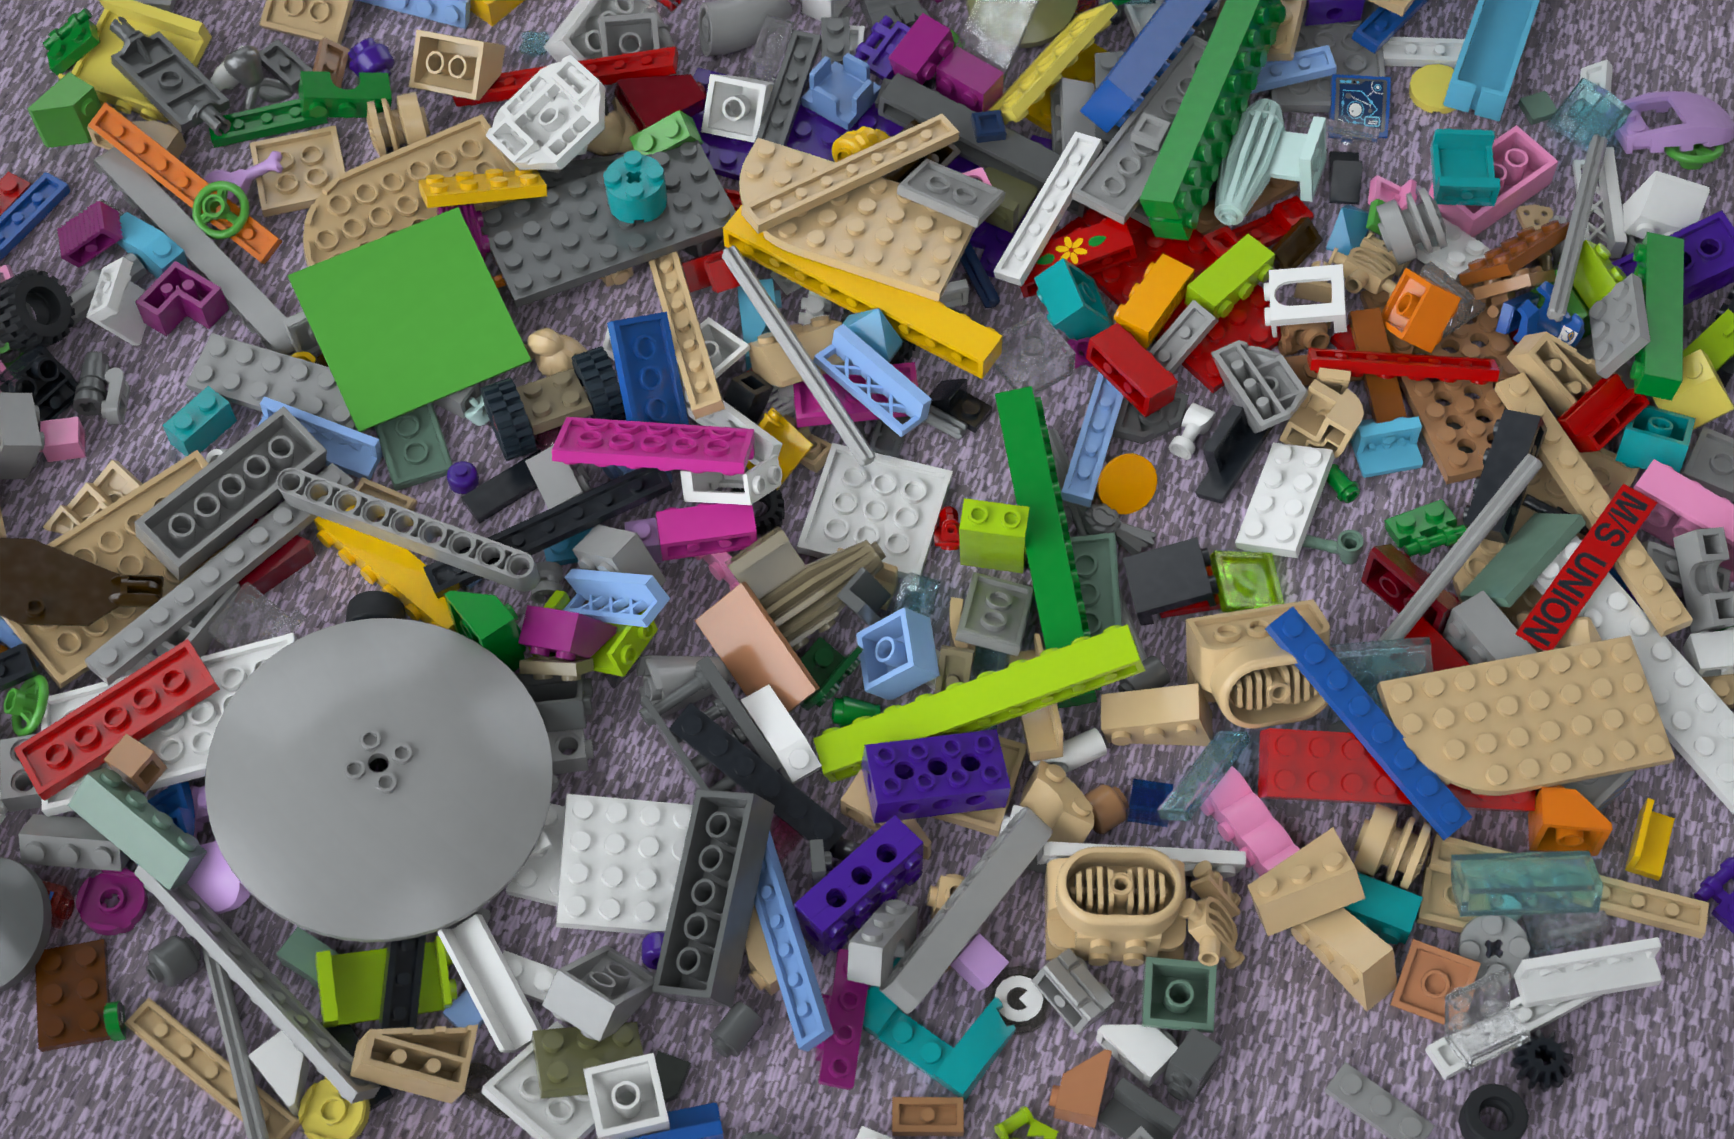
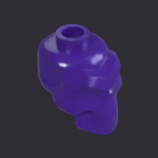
[348,38,395,77]

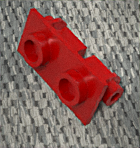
[933,506,960,550]

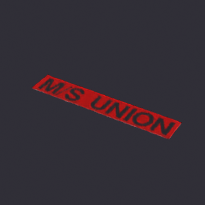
[1515,483,1658,651]

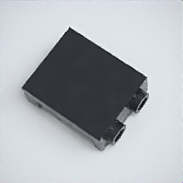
[1122,537,1219,626]

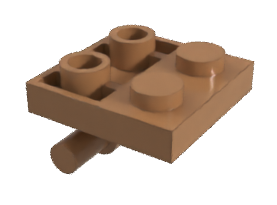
[1473,266,1556,318]

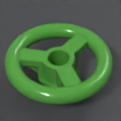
[1664,143,1724,170]
[192,181,249,239]
[4,674,49,737]

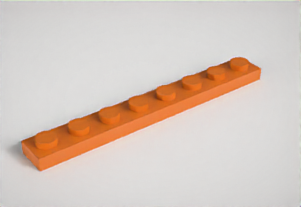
[88,102,283,264]

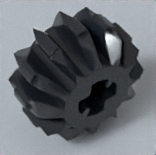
[1511,1029,1573,1092]

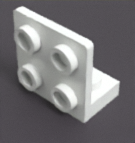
[86,257,146,346]

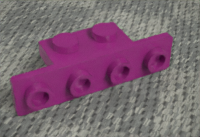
[814,949,868,1090]

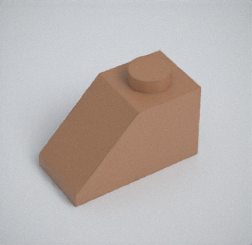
[1049,1049,1112,1128]

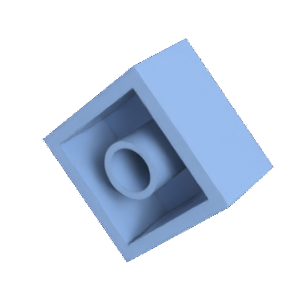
[856,607,940,700]

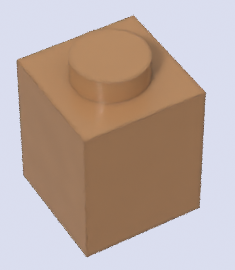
[104,734,168,793]

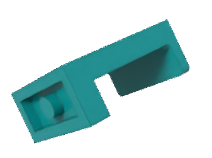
[1430,128,1501,206]

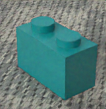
[162,386,237,456]
[1344,872,1423,944]

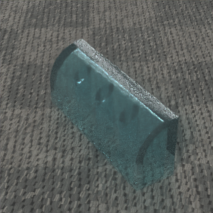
[1451,851,1603,917]

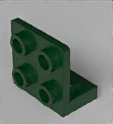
[800,637,864,711]

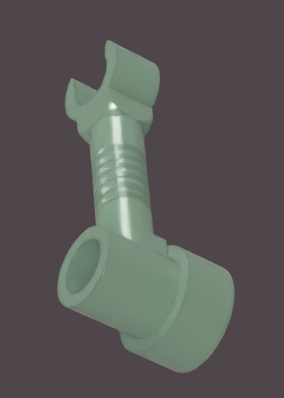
[1302,530,1363,565]

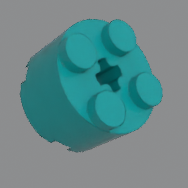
[603,150,667,223]

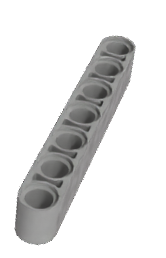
[879,807,1053,1014]

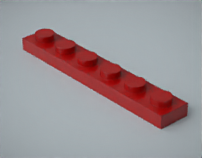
[1307,348,1500,385]

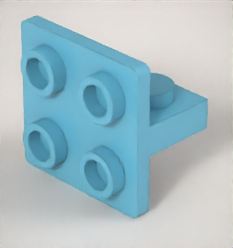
[1351,416,1423,478]

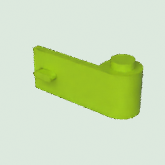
[1683,309,1734,371]

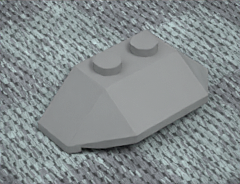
[1211,340,1308,433]

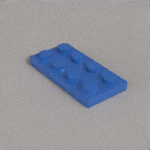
[607,311,689,425]

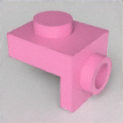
[1368,175,1417,210]

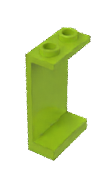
[959,498,1029,574]
[527,590,658,677]
[315,936,457,1028]

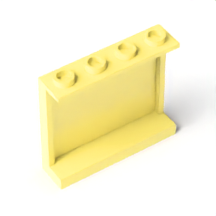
[58,0,212,123]

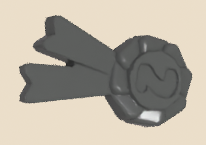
[1081,503,1156,555]

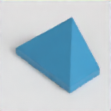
[1326,204,1369,256]
[843,308,903,362]

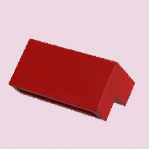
[1557,373,1650,453]

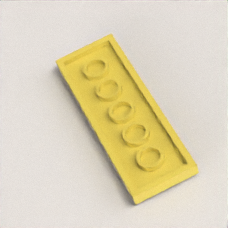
[988,2,1118,125]

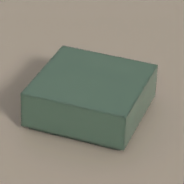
[1518,90,1559,125]

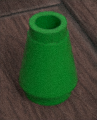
[831,695,880,728]

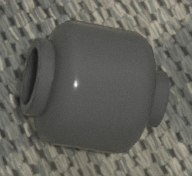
[146,935,201,987]

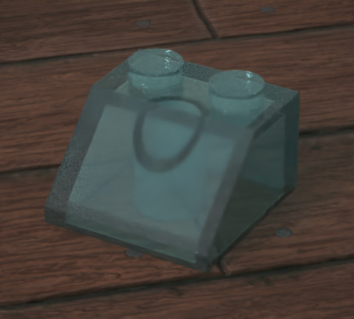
[1546,77,1632,154]

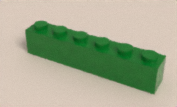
[1630,232,1684,401]

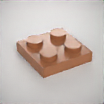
[1390,939,1481,1030]

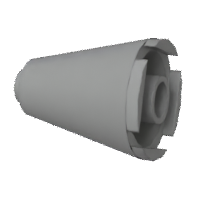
[636,655,731,719]

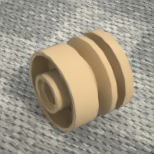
[366,91,431,157]
[1353,803,1432,890]

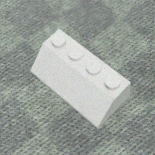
[544,0,658,62]

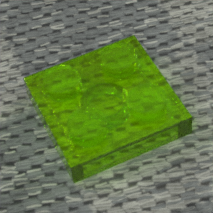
[1210,550,1285,613]

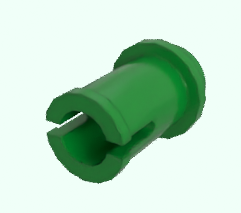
[1326,464,1360,503]

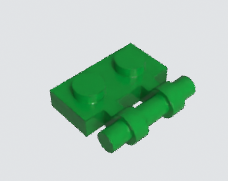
[43,8,100,76]
[1384,499,1466,557]

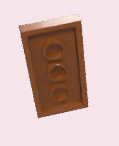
[1458,220,1570,286]

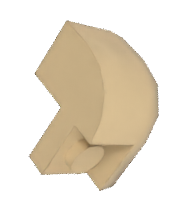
[1279,379,1364,459]

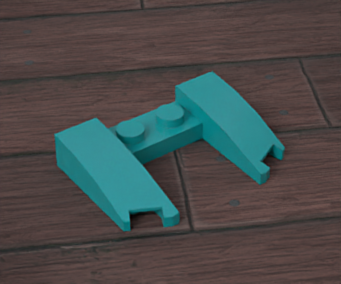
[862,957,1016,1101]

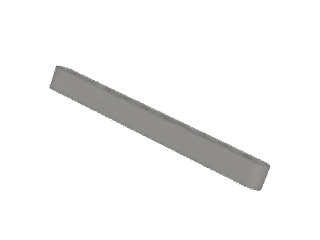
[93,147,294,355]

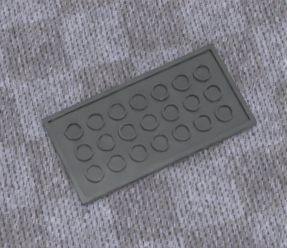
[481,140,736,308]

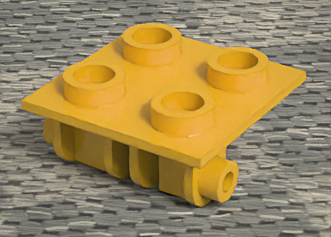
[746,407,814,490]

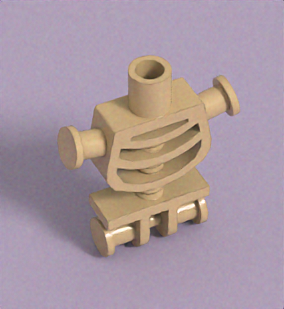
[1328,231,1411,297]
[1178,860,1245,969]

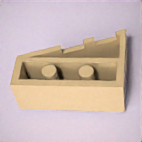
[1507,332,1623,417]
[1101,683,1213,746]
[1291,907,1397,1011]
[350,1025,478,1104]

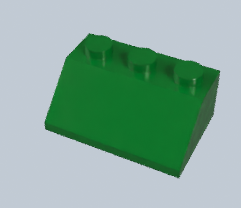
[444,590,526,672]

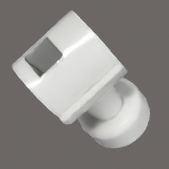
[1169,402,1216,460]

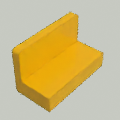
[1625,798,1675,881]

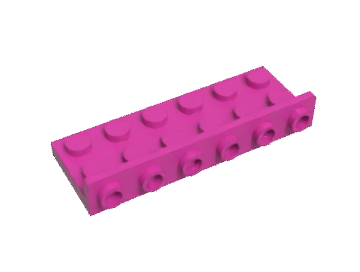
[552,417,755,476]

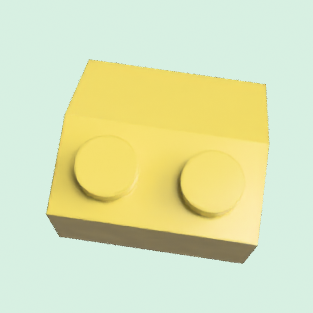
[1653,349,1734,430]

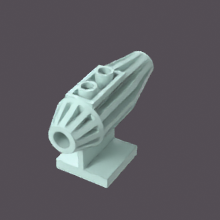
[1214,99,1327,225]

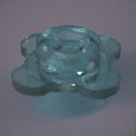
[519,31,549,57]

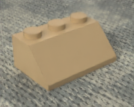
[409,30,505,100]
[748,316,844,388]

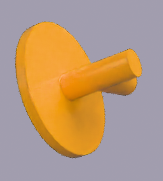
[1096,453,1157,514]

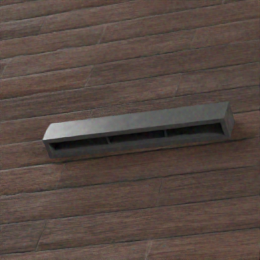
[878,73,1089,218]

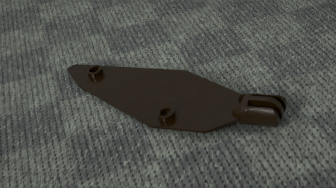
[0,538,164,626]

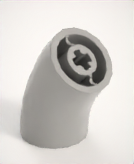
[698,0,793,57]

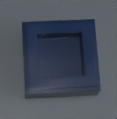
[971,110,1007,143]

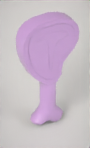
[205,151,283,204]

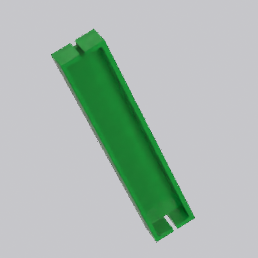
[1139,0,1286,241]
[995,386,1102,709]

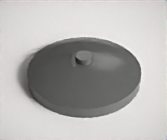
[0,857,52,993]

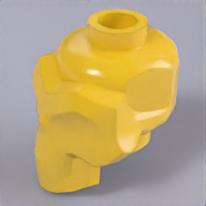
[832,126,890,162]

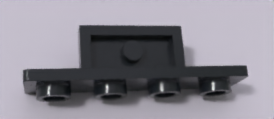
[1195,405,1274,504]

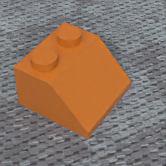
[1381,268,1461,353]
[1528,785,1612,856]

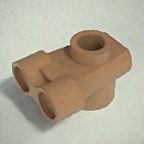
[1278,322,1330,356]

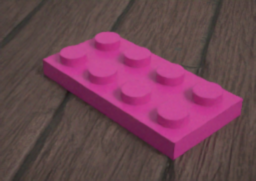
[793,362,918,428]

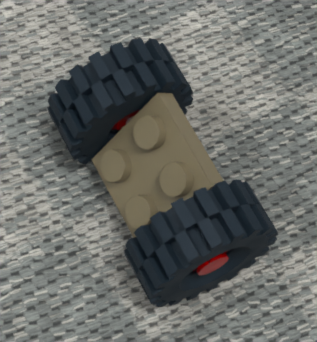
[480,346,626,461]

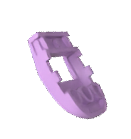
[1606,91,1734,154]
[187,785,251,915]

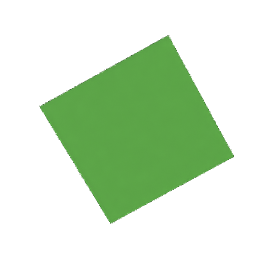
[287,207,532,432]

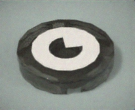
[984,966,1053,1035]

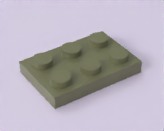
[531,1022,643,1099]

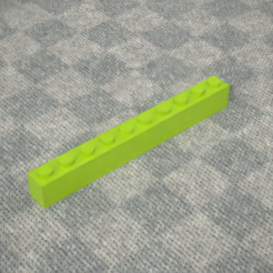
[813,624,1145,783]

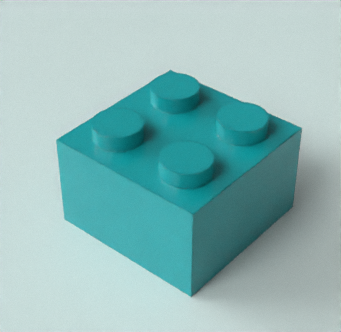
[1034,258,1114,341]
[1615,405,1696,473]

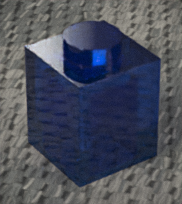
[1127,779,1179,827]

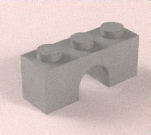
[1673,527,1734,633]
[847,899,918,987]

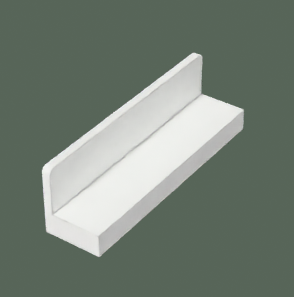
[437,914,543,1053]

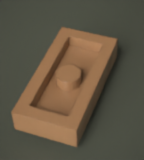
[313,37,350,88]
[892,1097,964,1136]

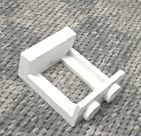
[1264,264,1347,338]
[680,455,782,505]

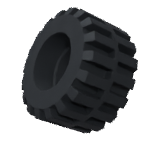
[0,269,75,353]

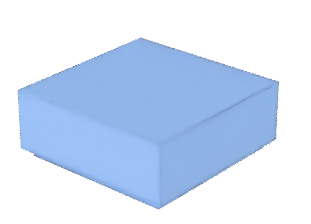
[442,989,484,1028]

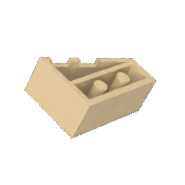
[1247,827,1365,936]

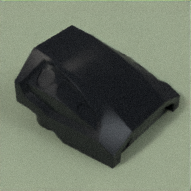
[0,346,79,432]

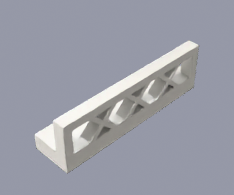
[1572,147,1627,258]
[1514,937,1662,1008]

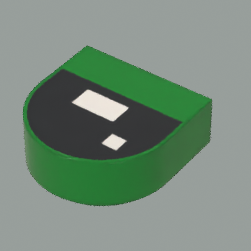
[104,1001,126,1042]

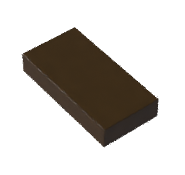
[1271,217,1323,270]

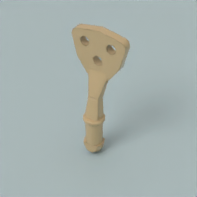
[1515,204,1553,271]

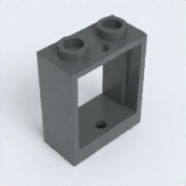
[514,673,593,732]

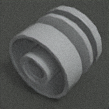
[1376,187,1448,266]

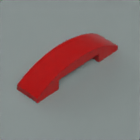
[1202,195,1314,258]

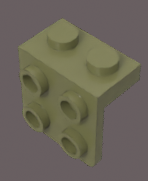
[978,167,1038,233]

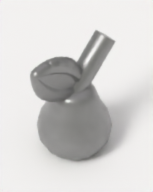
[224,45,292,111]

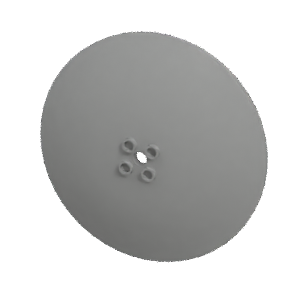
[205,618,553,942]

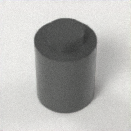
[1118,656,1170,692]
[710,1001,764,1058]

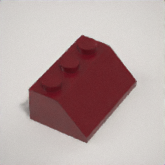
[1361,544,1461,635]

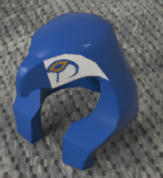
[1513,280,1585,348]

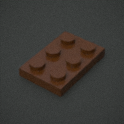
[35,939,111,1052]

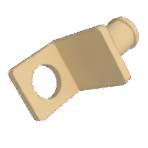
[1294,261,1332,329]

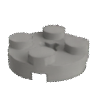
[1458,914,1530,984]

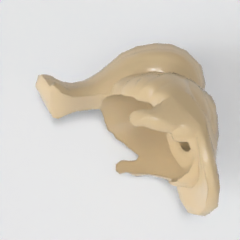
[587,97,639,156]
[523,328,588,377]

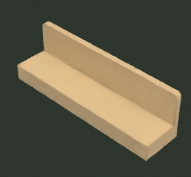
[1007,633,1063,761]

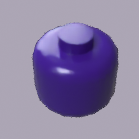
[447,461,479,494]
[641,932,665,970]

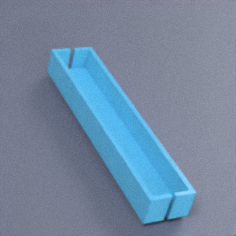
[1443,0,1540,122]

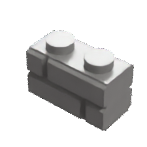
[1031,948,1115,1035]

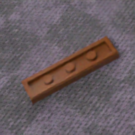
[1348,307,1407,423]

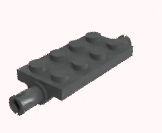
[110,17,231,136]

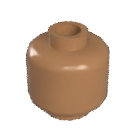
[1084,784,1129,834]

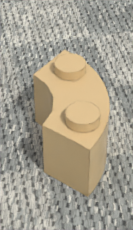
[1019,760,1094,843]

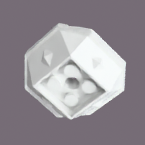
[486,55,605,173]

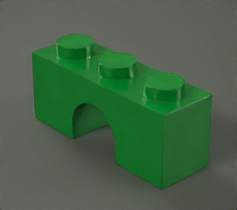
[298,71,392,118]

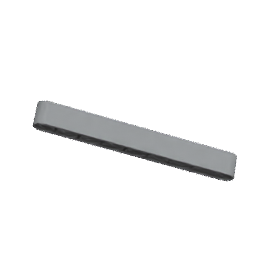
[276,467,540,592]

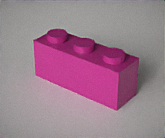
[656,503,757,561]

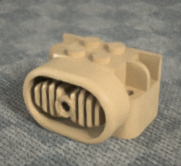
[1186,599,1330,729]
[1044,846,1186,966]

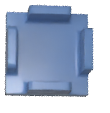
[801,53,881,131]

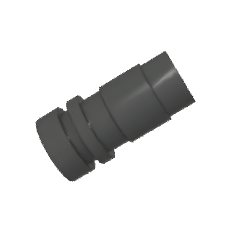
[73,351,111,416]

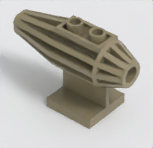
[725,526,886,651]

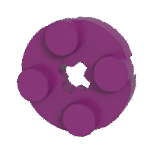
[76,868,148,936]

